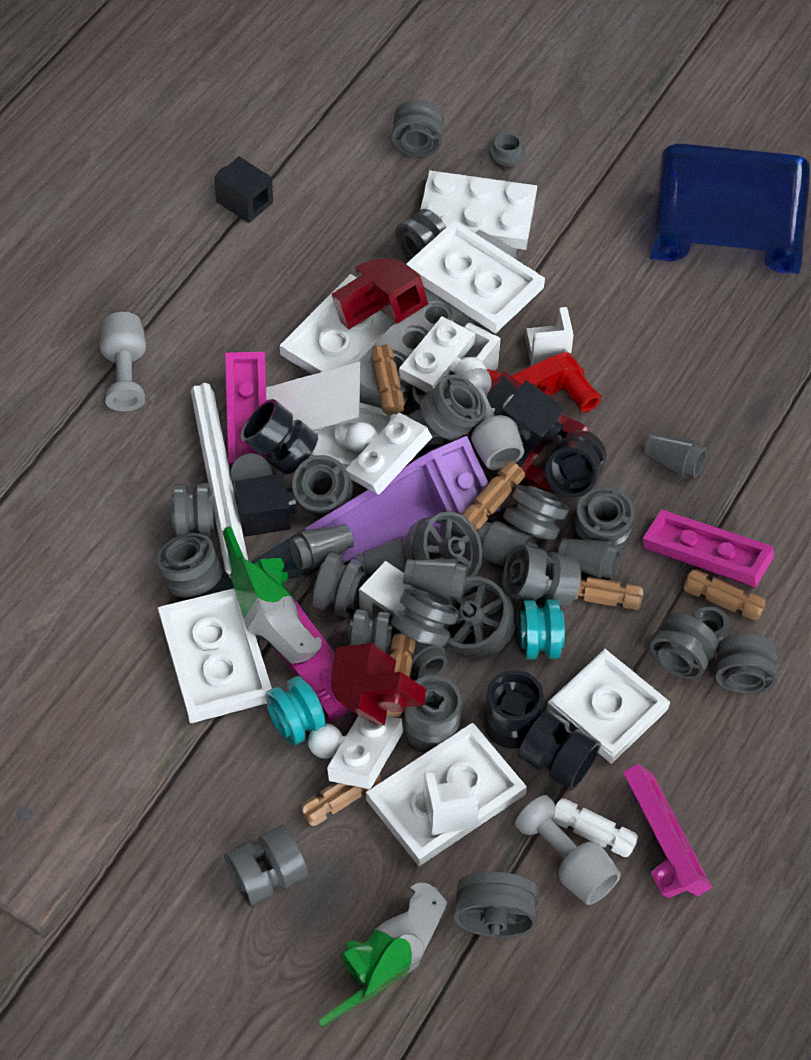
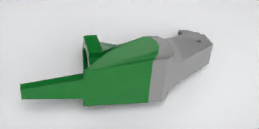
[223,526,322,664]
[318,883,447,1028]

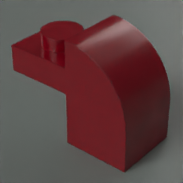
[331,259,428,330]
[331,643,427,726]

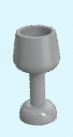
[99,312,146,412]
[459,368,524,470]
[515,795,621,905]

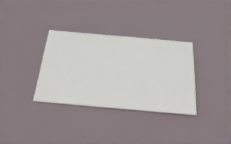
[266,362,360,430]

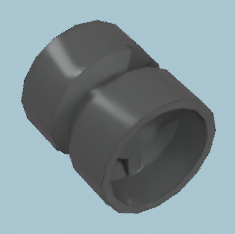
[502,544,581,609]
[404,675,462,753]
[224,825,308,907]

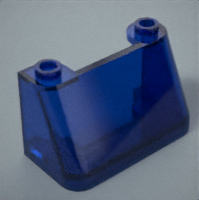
[650,144,810,274]

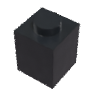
[214,156,273,223]
[501,380,566,453]
[234,473,297,537]

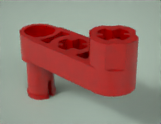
[486,352,602,413]

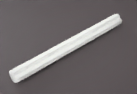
[191,383,248,578]

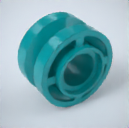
[518,599,565,660]
[265,676,326,746]

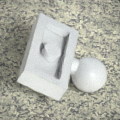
[399,317,486,393]
[345,412,432,495]
[308,716,403,789]

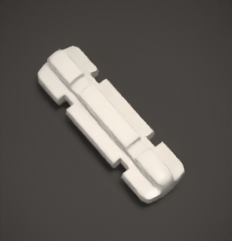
[553,798,638,857]

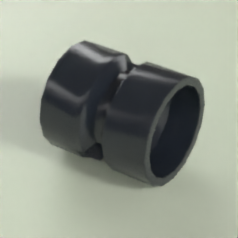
[241,399,318,475]
[545,430,607,498]
[484,670,544,749]
[518,709,601,791]

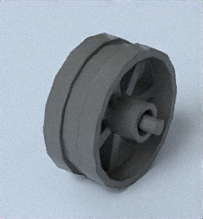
[404,511,483,577]
[444,576,516,658]
[454,871,539,938]

